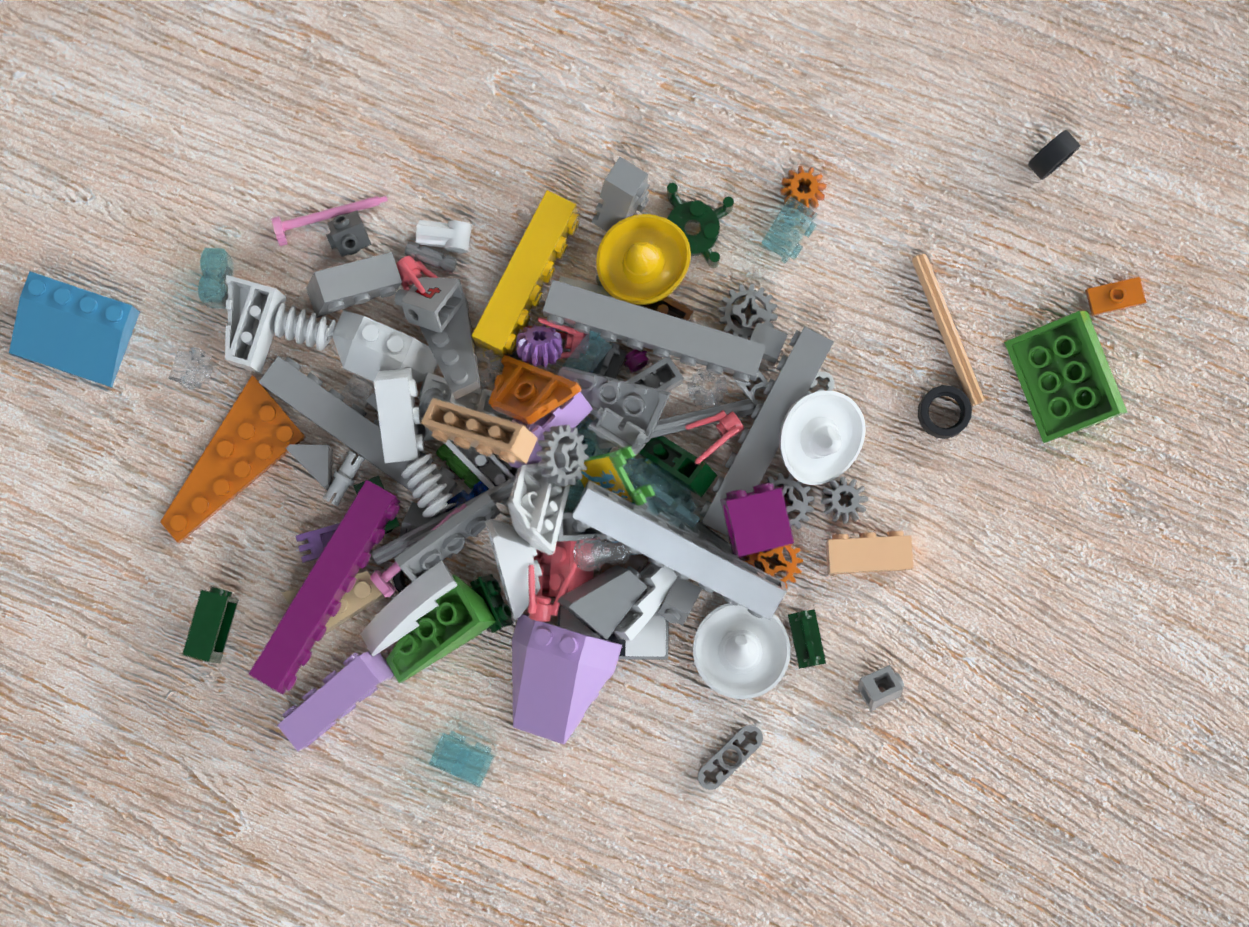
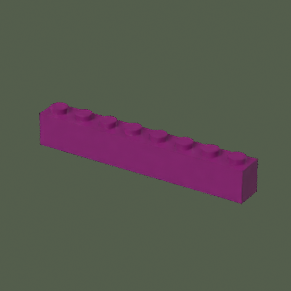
[248,480,400,695]

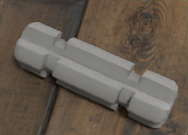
[405,241,457,273]

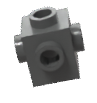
[326,210,372,257]

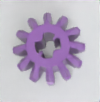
[516,324,563,368]

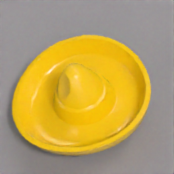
[596,214,691,305]

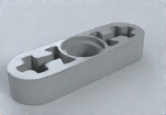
[698,725,763,790]

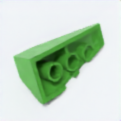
[386,575,496,683]

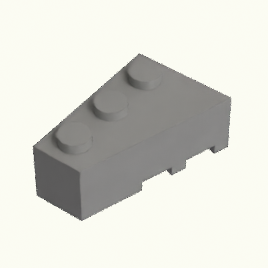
[592,157,650,232]

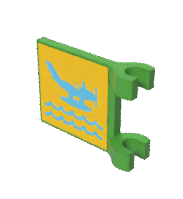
[579,446,655,506]

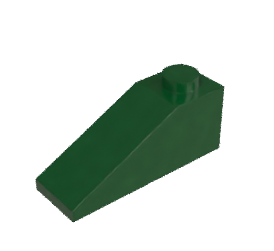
[638,436,718,498]

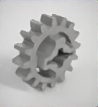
[718,284,778,339]
[536,425,589,486]
[761,473,814,530]

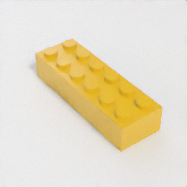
[472,190,580,358]

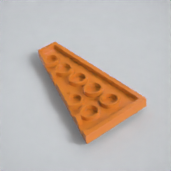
[160,375,306,543]

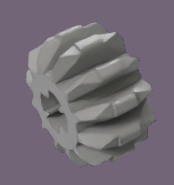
[821,477,868,524]

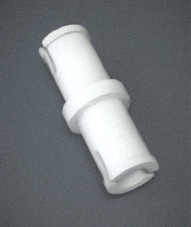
[323,450,365,507]

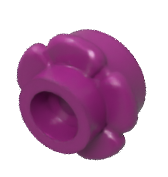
[624,349,650,373]

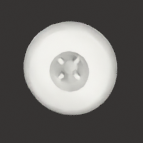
[779,391,866,485]
[693,603,791,699]

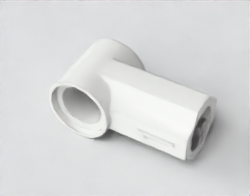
[416,220,472,253]

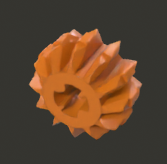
[780,166,826,213]

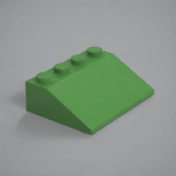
[1004,311,1127,443]

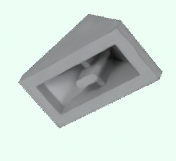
[286,444,333,490]

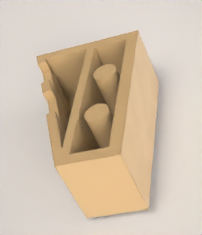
[282,571,385,635]

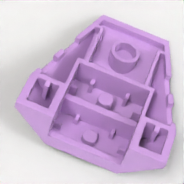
[512,614,622,744]

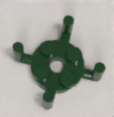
[666,183,734,268]

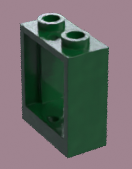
[182,586,239,664]

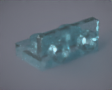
[761,197,818,264]

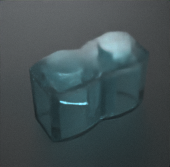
[198,248,234,309]

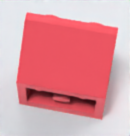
[533,541,595,598]

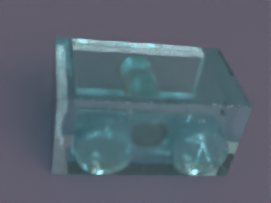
[429,730,495,787]

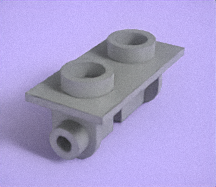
[588,407,648,457]

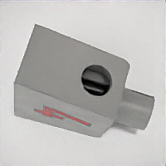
[395,277,466,333]

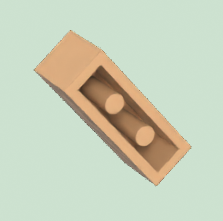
[826,531,914,575]

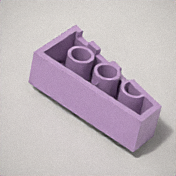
[277,651,394,751]

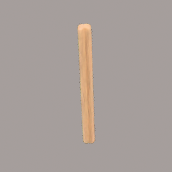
[912,254,984,406]

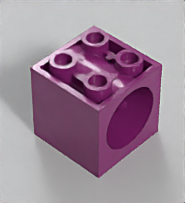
[720,483,794,556]

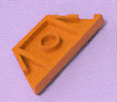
[488,355,582,425]

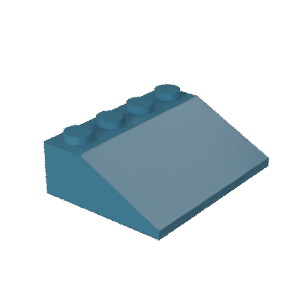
[9,271,140,388]

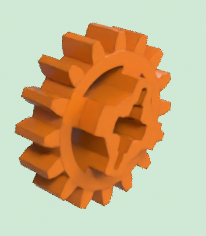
[744,544,803,589]

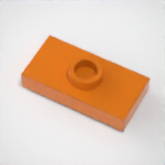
[1085,277,1147,316]

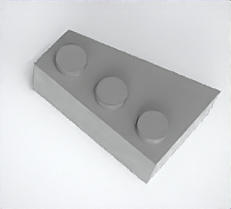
[306,252,402,318]

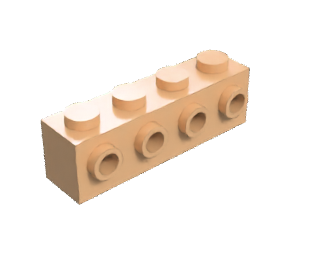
[421,398,538,464]

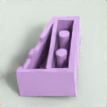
[509,392,593,468]

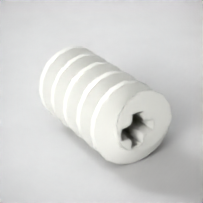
[274,302,335,351]
[402,454,457,518]

